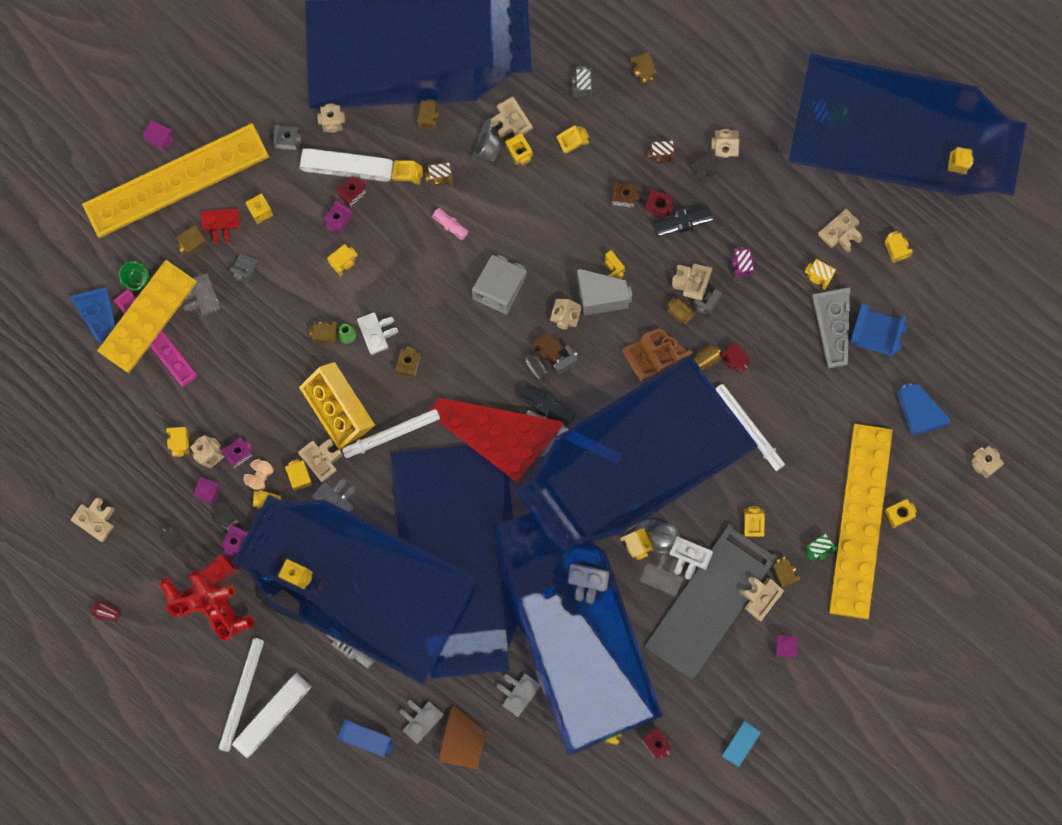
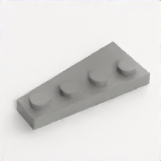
[812,288,850,369]

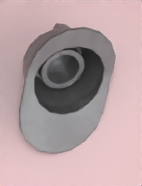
[472,119,500,161]
[634,520,680,554]

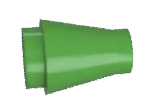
[337,324,356,344]

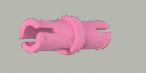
[432,208,469,240]

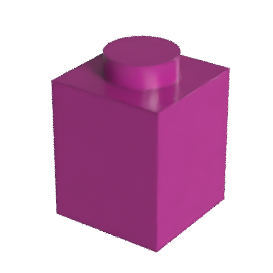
[142,120,174,151]
[194,477,221,505]
[775,635,798,659]

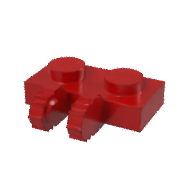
[201,209,240,244]

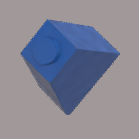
[897,383,951,437]
[338,720,394,757]

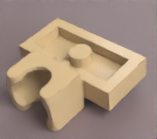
[491,96,533,138]
[819,209,862,252]
[672,264,712,300]
[298,439,342,483]
[71,498,115,542]
[739,577,784,621]

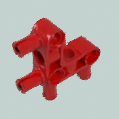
[158,570,254,640]

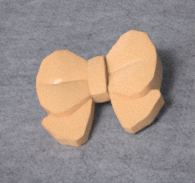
[243,459,274,491]

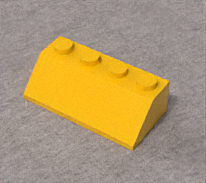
[299,362,375,450]

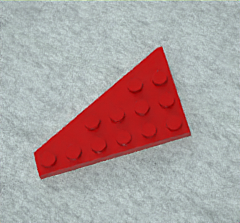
[428,398,564,483]

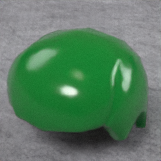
[118,261,150,291]

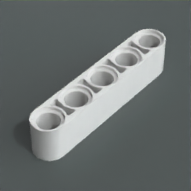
[300,149,393,181]
[232,673,312,758]

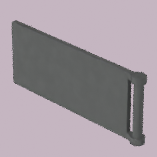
[645,524,778,680]

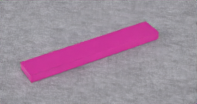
[114,289,198,388]

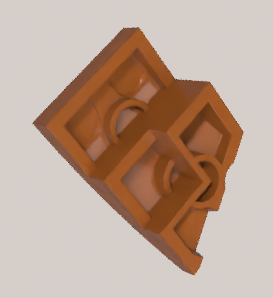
[622,328,693,382]
[439,706,486,770]

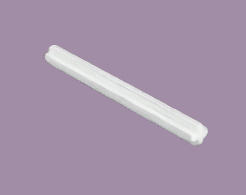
[219,638,264,752]

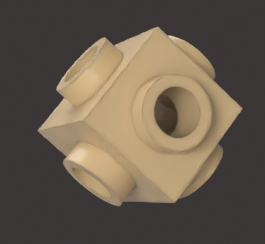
[318,104,345,133]
[711,129,739,158]
[550,299,582,329]
[190,435,225,469]
[971,446,1004,479]

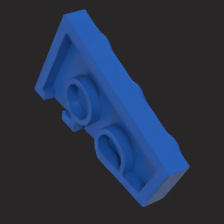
[69,287,116,346]

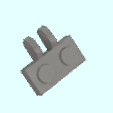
[568,563,609,604]
[496,674,541,717]
[399,700,444,744]

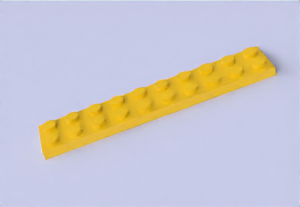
[82,123,269,238]
[829,424,893,620]

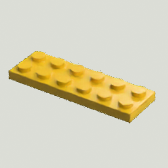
[97,260,197,374]

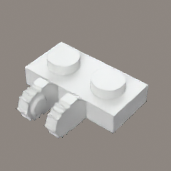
[357,312,398,355]
[670,537,713,579]

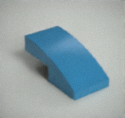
[722,721,761,767]

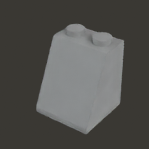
[472,255,527,315]
[577,269,632,316]

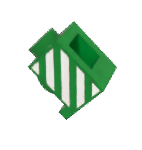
[805,533,837,562]

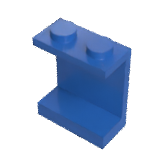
[849,304,908,357]

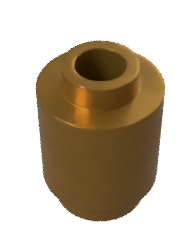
[666,298,695,325]
[693,344,722,371]

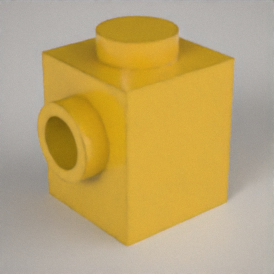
[278,559,313,589]

